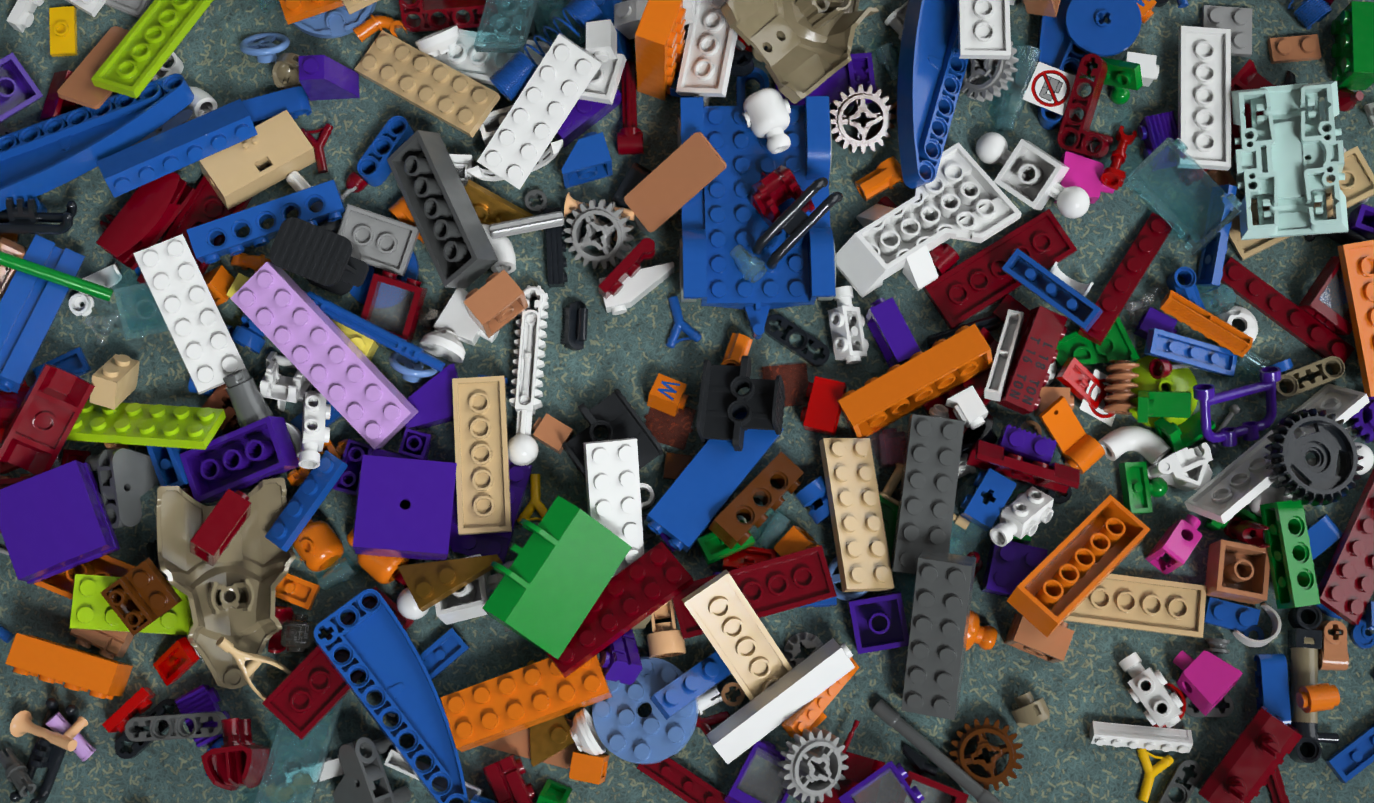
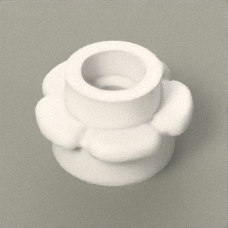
[68,292,94,317]

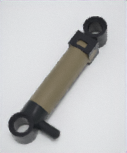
[1288,605,1339,763]

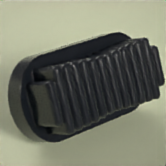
[560,301,588,351]

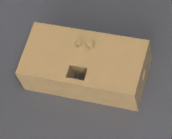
[199,110,316,210]

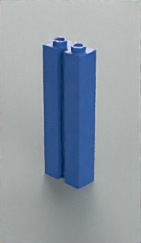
[0,234,85,393]
[646,412,784,553]

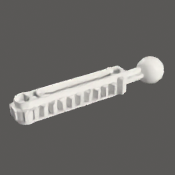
[508,285,549,466]

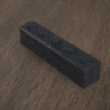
[545,207,568,288]

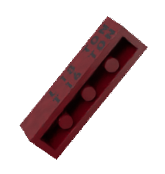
[996,306,1067,415]

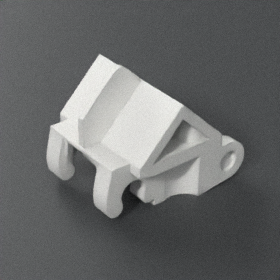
[258,351,312,412]
[1147,442,1213,492]

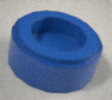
[1266,358,1293,372]

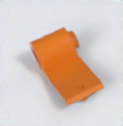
[1039,396,1105,475]

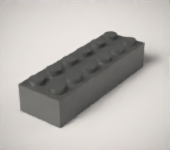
[387,130,498,288]
[891,414,965,575]
[901,549,976,720]

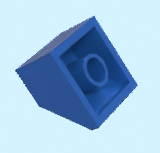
[561,132,613,189]

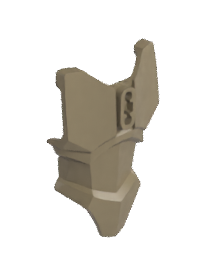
[721,0,879,104]
[156,477,296,689]

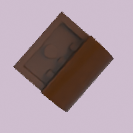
[101,558,182,636]

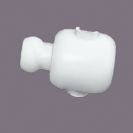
[742,88,791,154]

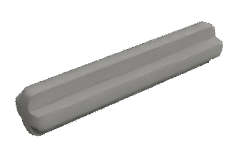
[489,211,564,239]

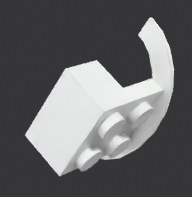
[466,105,563,181]

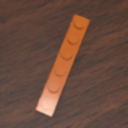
[1160,290,1253,358]
[781,657,860,738]

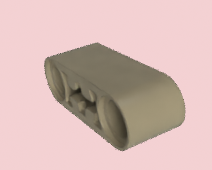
[1276,356,1345,401]

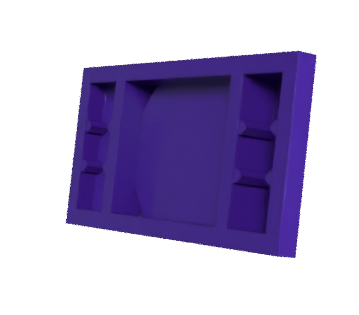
[775,52,876,107]

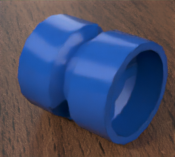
[231,313,266,354]
[795,476,830,525]

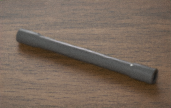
[872,699,1003,803]

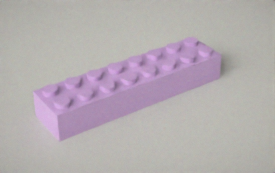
[230,262,419,449]

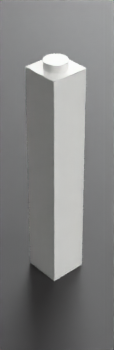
[706,638,855,765]

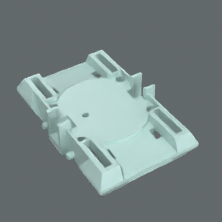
[1231,81,1348,240]

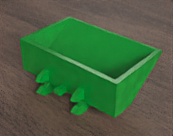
[483,496,632,659]

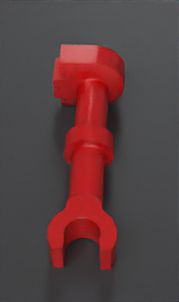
[1100,126,1137,190]

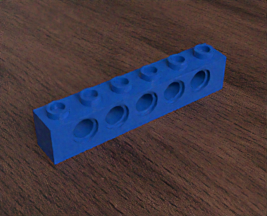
[187,179,346,264]

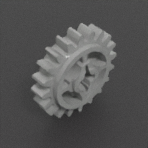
[961,41,1019,102]
[564,199,634,269]
[778,727,849,803]

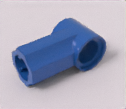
[1166,266,1207,311]

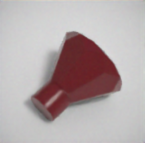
[1338,88,1364,112]

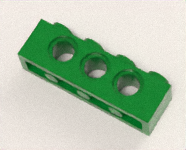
[1260,500,1320,609]

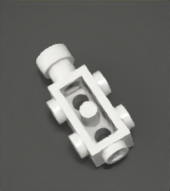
[828,286,869,364]
[298,391,331,469]
[990,486,1054,547]
[1119,652,1184,729]

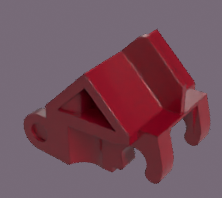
[751,165,815,236]

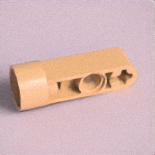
[647,599,686,658]

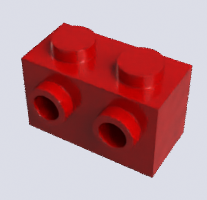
[800,376,847,436]

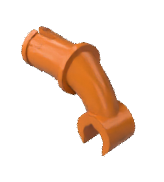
[353,14,408,42]
[230,253,285,273]

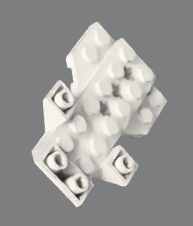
[836,142,1022,298]

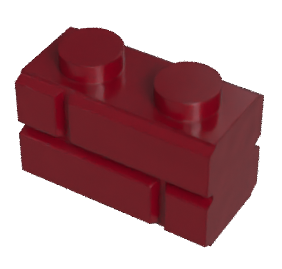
[483,755,537,803]

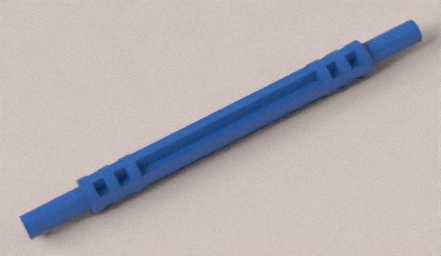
[303,290,445,372]

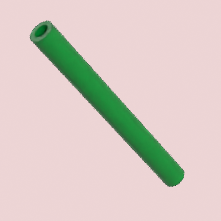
[0,251,113,302]

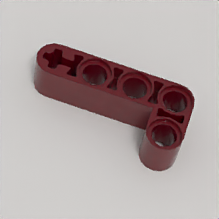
[399,0,499,32]
[1057,54,1109,159]

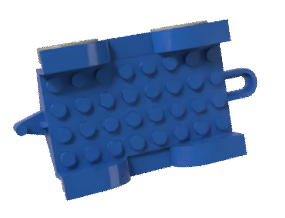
[677,67,836,339]

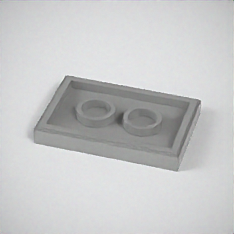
[337,204,420,277]

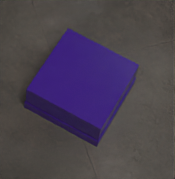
[353,455,457,561]
[0,460,120,585]

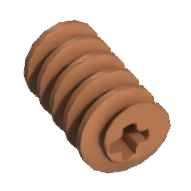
[1104,360,1140,415]

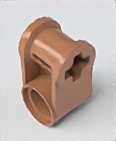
[1316,620,1349,671]

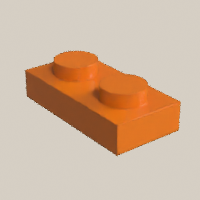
[275,573,321,611]

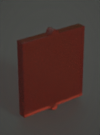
[762,363,810,407]
[645,407,696,450]

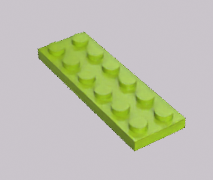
[91,0,213,99]
[66,400,226,450]
[69,574,193,636]

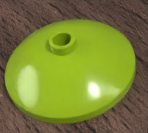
[1129,355,1198,428]

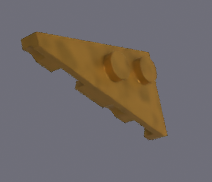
[464,179,544,231]
[398,554,503,612]
[527,660,575,767]

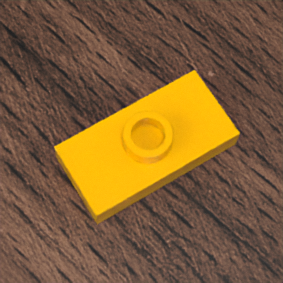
[49,6,77,57]

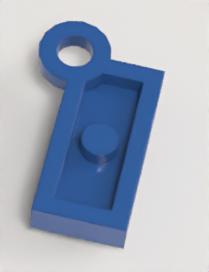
[1204,597,1264,640]

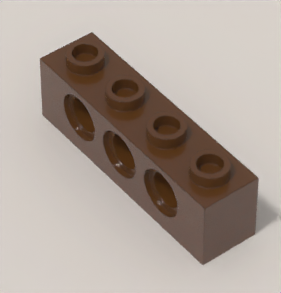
[709,452,804,549]

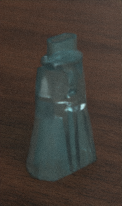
[992,45,1041,131]

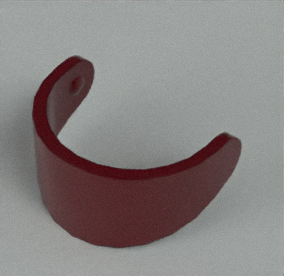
[268,606,294,653]

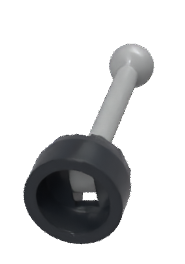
[1196,404,1240,458]

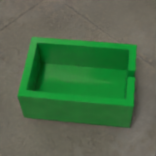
[1331,1,1374,90]

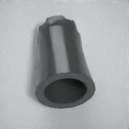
[223,368,273,429]

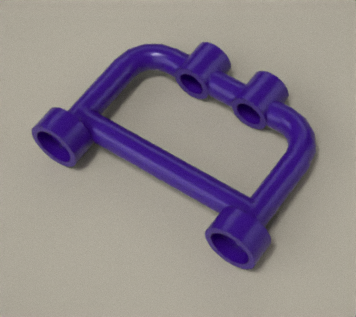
[1193,366,1281,447]

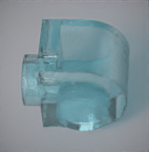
[1199,284,1236,316]

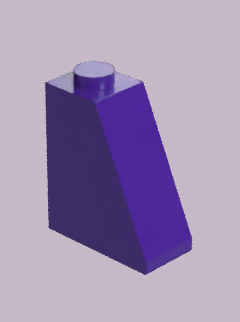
[298,55,360,101]
[404,363,459,431]

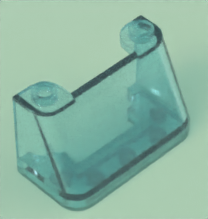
[1123,138,1242,255]

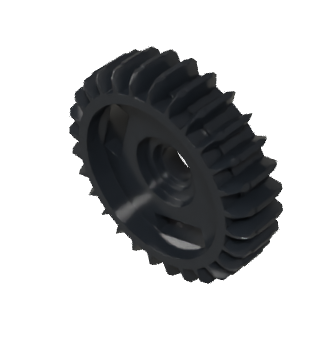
[1264,408,1364,507]

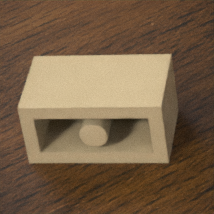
[90,354,140,410]

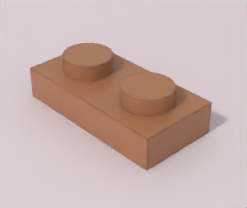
[1267,34,1322,64]

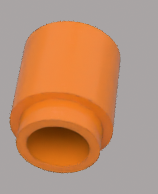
[1296,683,1340,713]

